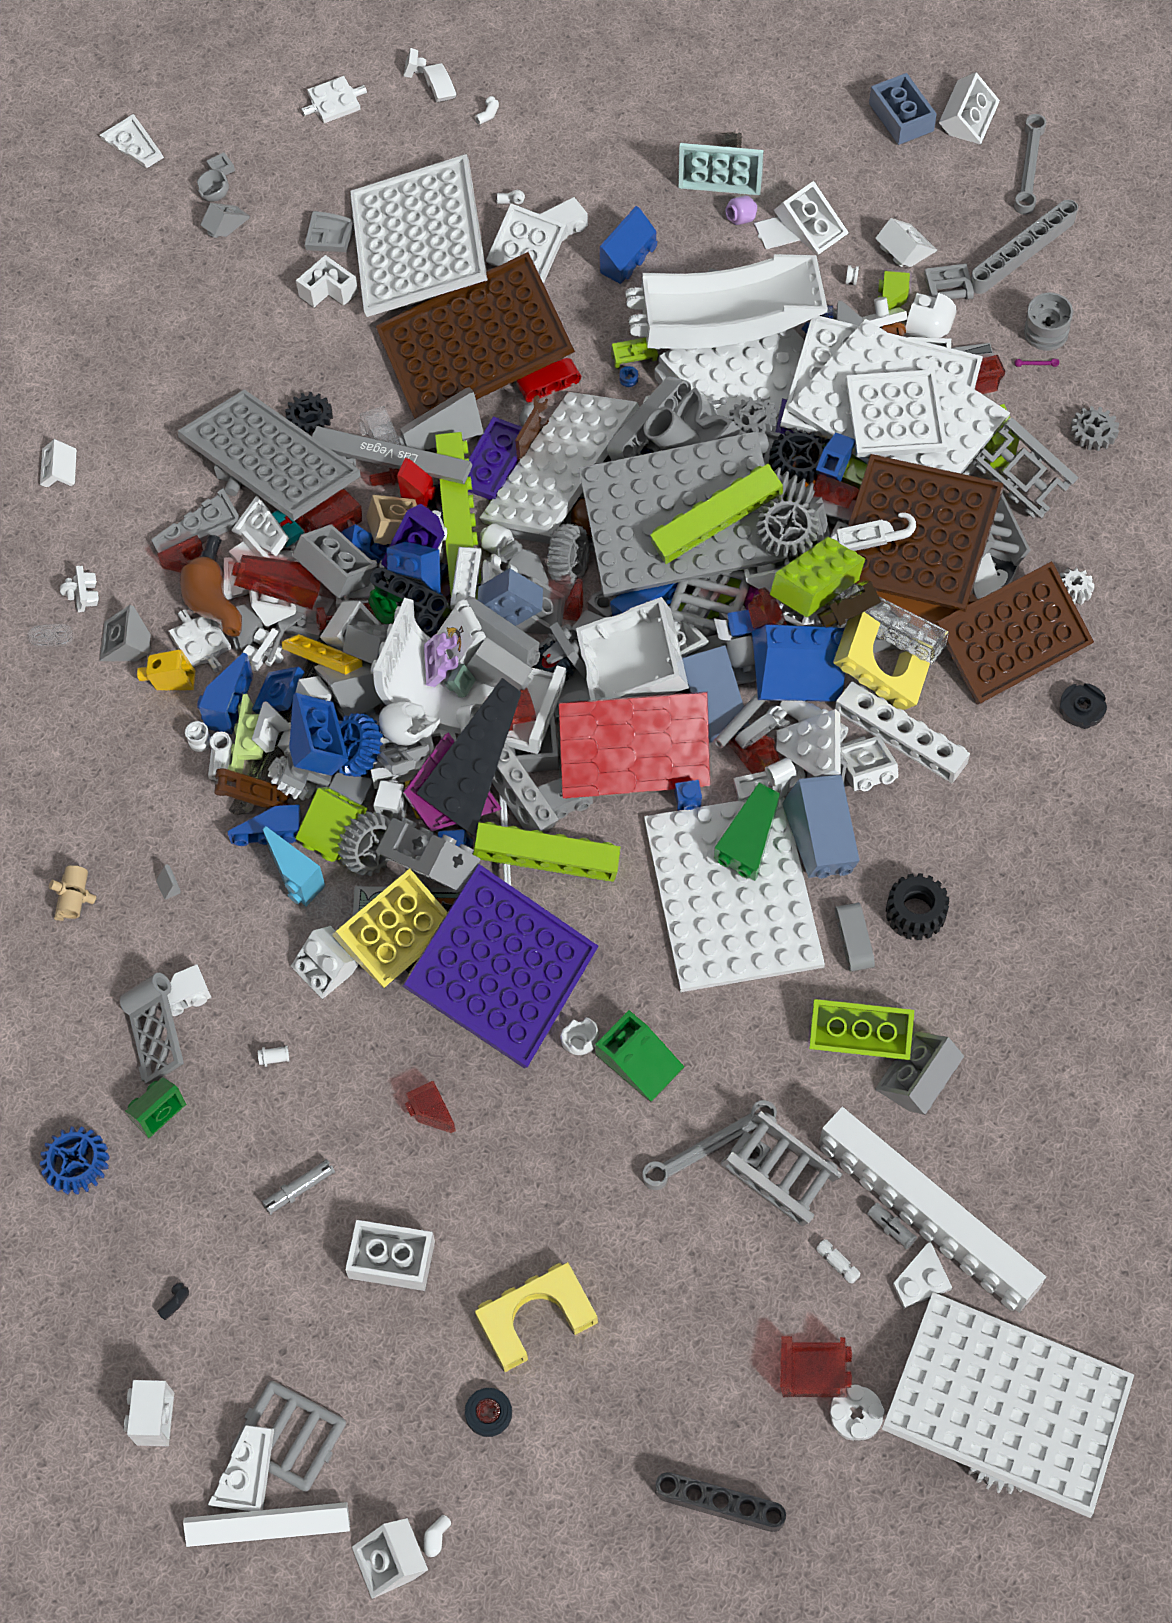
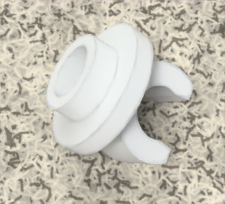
[766,705,790,729]

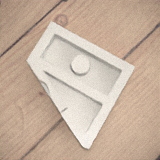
[893,1242,952,1309]

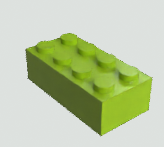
[770,536,865,617]

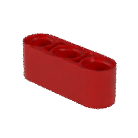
[516,358,582,403]

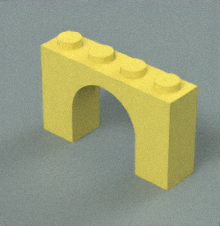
[833,612,931,710]
[475,1262,598,1372]

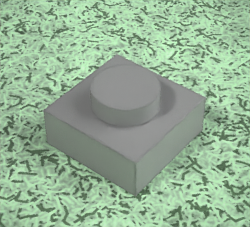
[206,152,235,176]

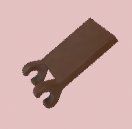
[515,395,549,464]

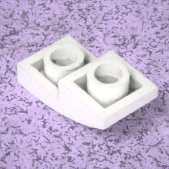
[423,63,456,102]

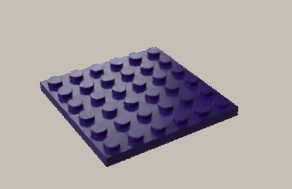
[402,864,599,1069]

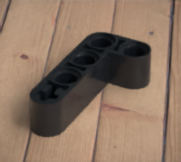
[370,567,452,638]

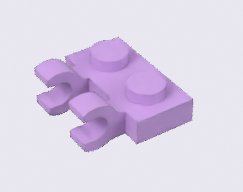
[424,633,458,687]

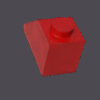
[397,458,436,507]

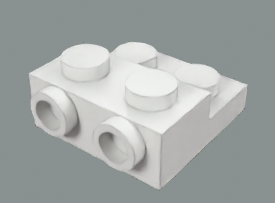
[840,736,898,791]

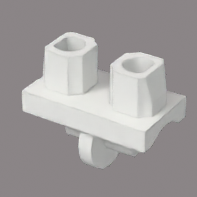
[60,566,99,612]
[243,628,284,672]

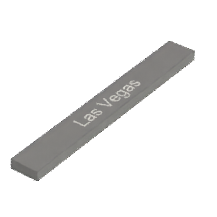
[312,426,473,484]

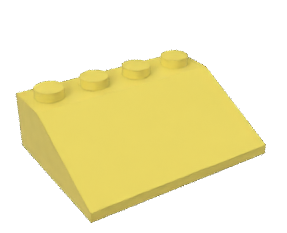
[332,869,447,988]

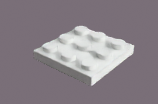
[486,204,568,284]

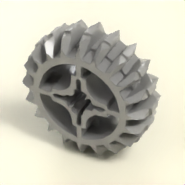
[756,496,819,558]
[547,524,590,585]
[338,812,392,876]

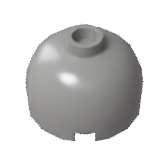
[721,636,755,673]

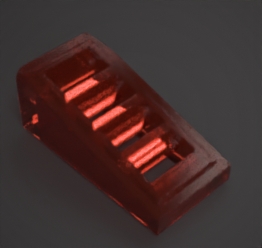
[563,578,584,621]

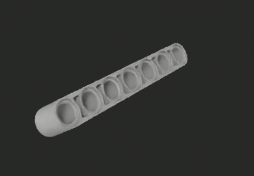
[971,200,1078,294]

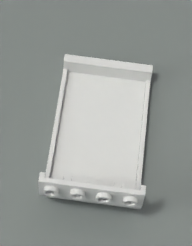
[371,598,566,754]

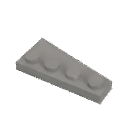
[151,488,240,561]

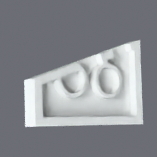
[100,114,164,168]

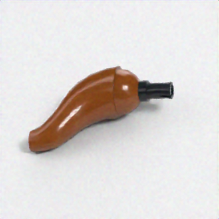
[180,535,242,637]

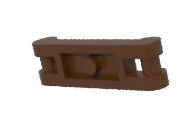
[214,768,290,809]

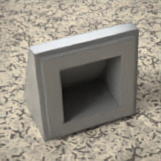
[156,864,181,899]

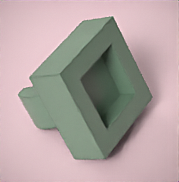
[444,664,476,697]

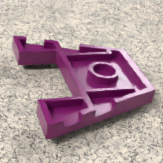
[402,732,502,831]

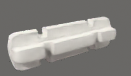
[816,1239,860,1284]

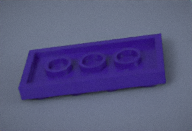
[468,416,522,501]

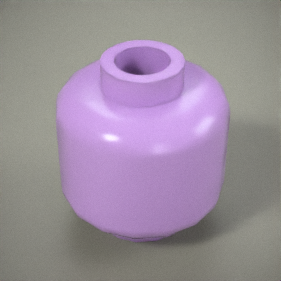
[725,195,757,225]

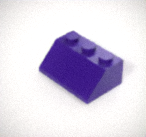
[381,504,445,568]

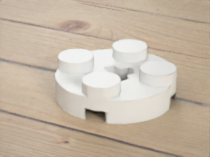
[830,1384,884,1441]

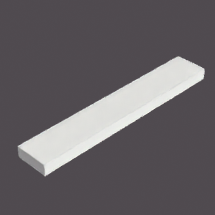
[183,1502,350,1547]

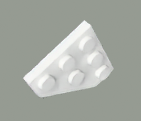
[776,709,841,777]

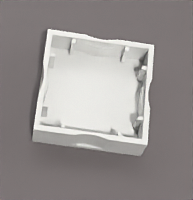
[576,597,689,700]

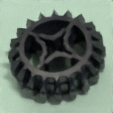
[769,428,826,484]

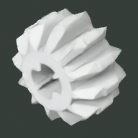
[1059,567,1094,605]

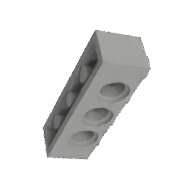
[492,743,559,834]

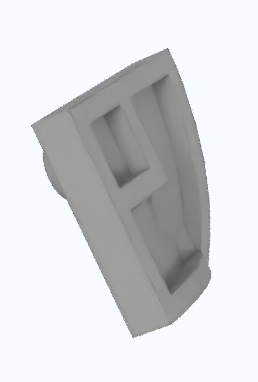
[305,211,355,252]

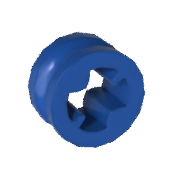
[619,366,639,387]

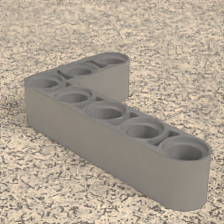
[607,376,691,461]

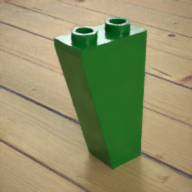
[714,782,780,881]

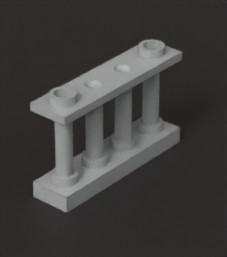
[982,493,1031,566]
[720,1111,842,1226]

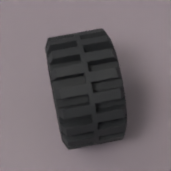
[886,873,950,940]

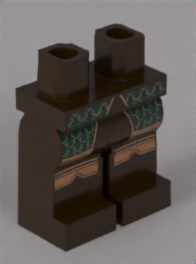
[817,580,881,628]

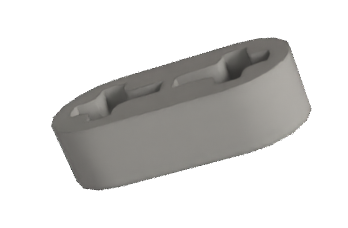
[735,713,777,749]

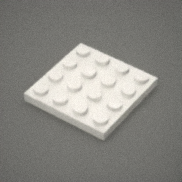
[846,370,947,457]

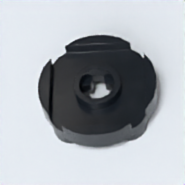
[1059,683,1107,729]

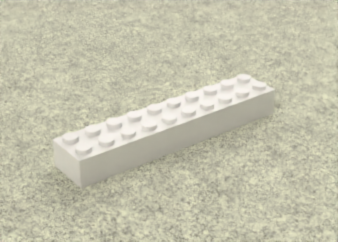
[819,1107,1046,1313]

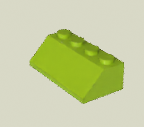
[809,999,915,1060]

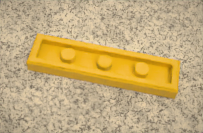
[282,634,362,675]

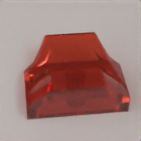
[975,355,1005,394]

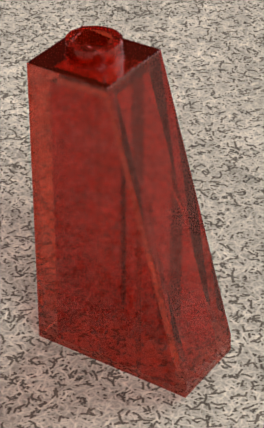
[231,554,320,610]

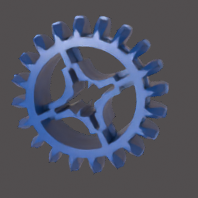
[338,713,383,777]
[39,1126,110,1195]

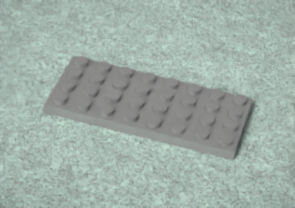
[178,389,361,521]

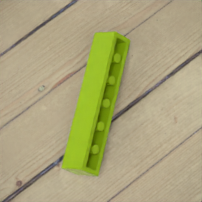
[650,464,783,564]
[473,822,621,882]

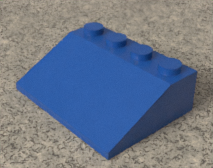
[752,625,845,702]

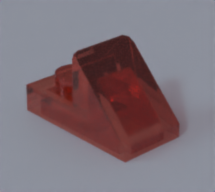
[157,535,204,573]

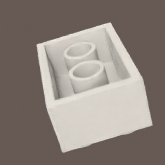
[345,1220,435,1291]

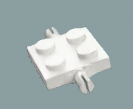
[301,76,367,123]
[169,610,231,672]

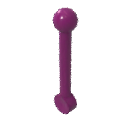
[1014,358,1059,367]

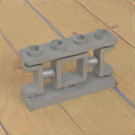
[973,418,1079,518]

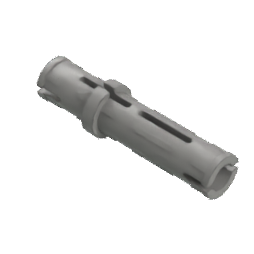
[262,1159,335,1215]

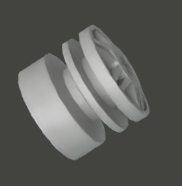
[1024,292,1073,351]

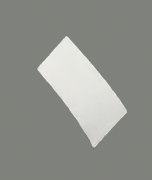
[714,618,741,640]

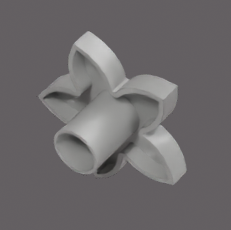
[644,387,740,453]

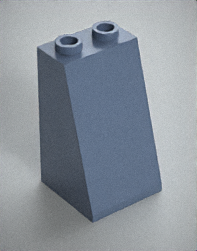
[682,645,750,743]
[782,775,860,879]

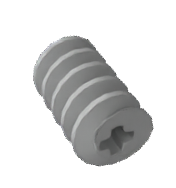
[774,467,815,505]

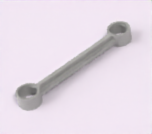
[1014,114,1046,215]
[643,1100,777,1190]

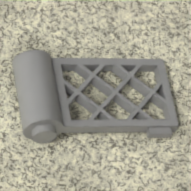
[120,973,184,1084]

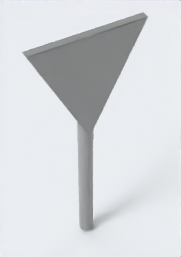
[268,612,306,662]

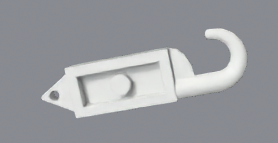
[831,513,916,551]

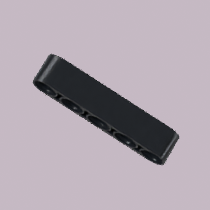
[655,1472,786,1532]

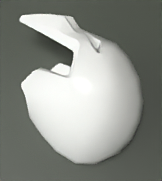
[379,702,440,746]

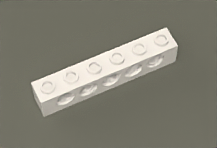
[835,682,970,784]

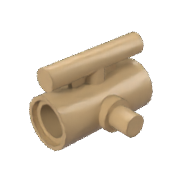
[49,866,96,921]

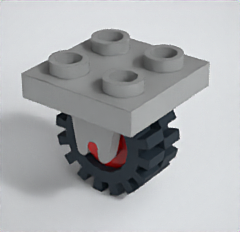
[532,622,587,681]

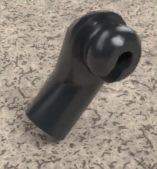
[157,1282,189,1320]

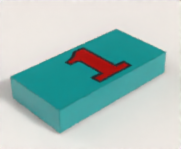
[272,510,305,547]

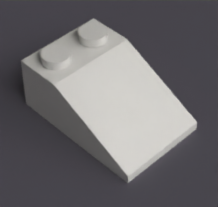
[774,181,849,255]

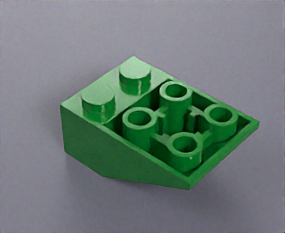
[595,1010,684,1102]

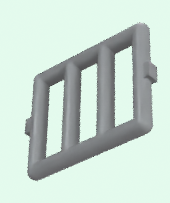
[669,570,750,631]
[231,1381,346,1491]

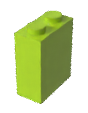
[295,787,367,862]

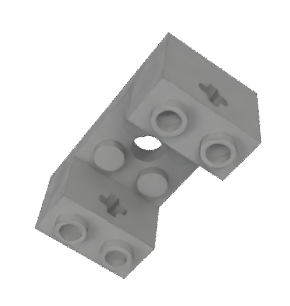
[376,817,480,892]

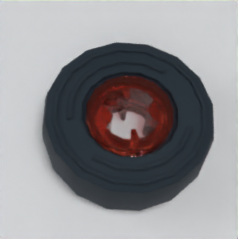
[465,1388,512,1437]

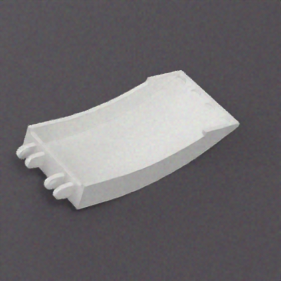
[625,254,828,349]

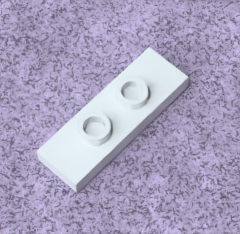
[450,547,482,609]

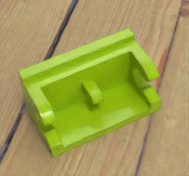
[611,337,658,368]

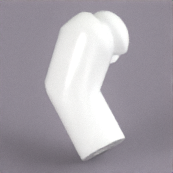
[497,190,525,205]

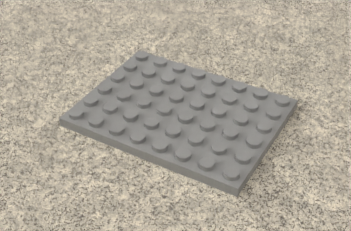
[579,431,785,597]

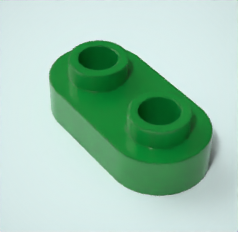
[368,589,397,624]

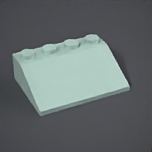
[679,143,763,195]

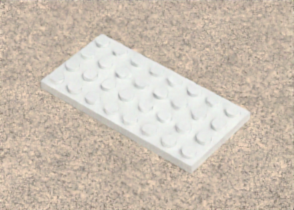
[480,392,640,537]

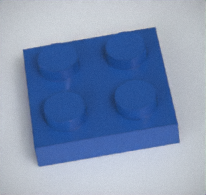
[252,667,304,714]

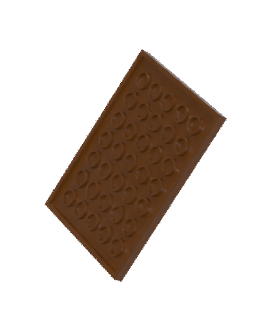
[376,252,575,419]

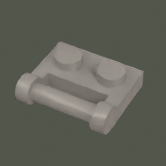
[924,264,974,300]

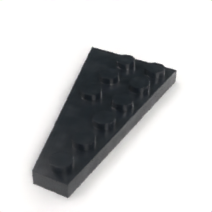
[416,678,522,836]

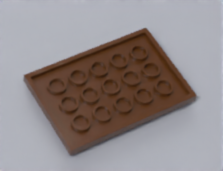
[935,561,1094,705]

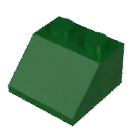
[125,1077,187,1139]

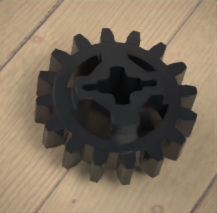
[285,392,333,435]

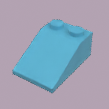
[263,826,325,907]

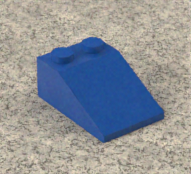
[197,653,253,734]
[289,693,349,776]

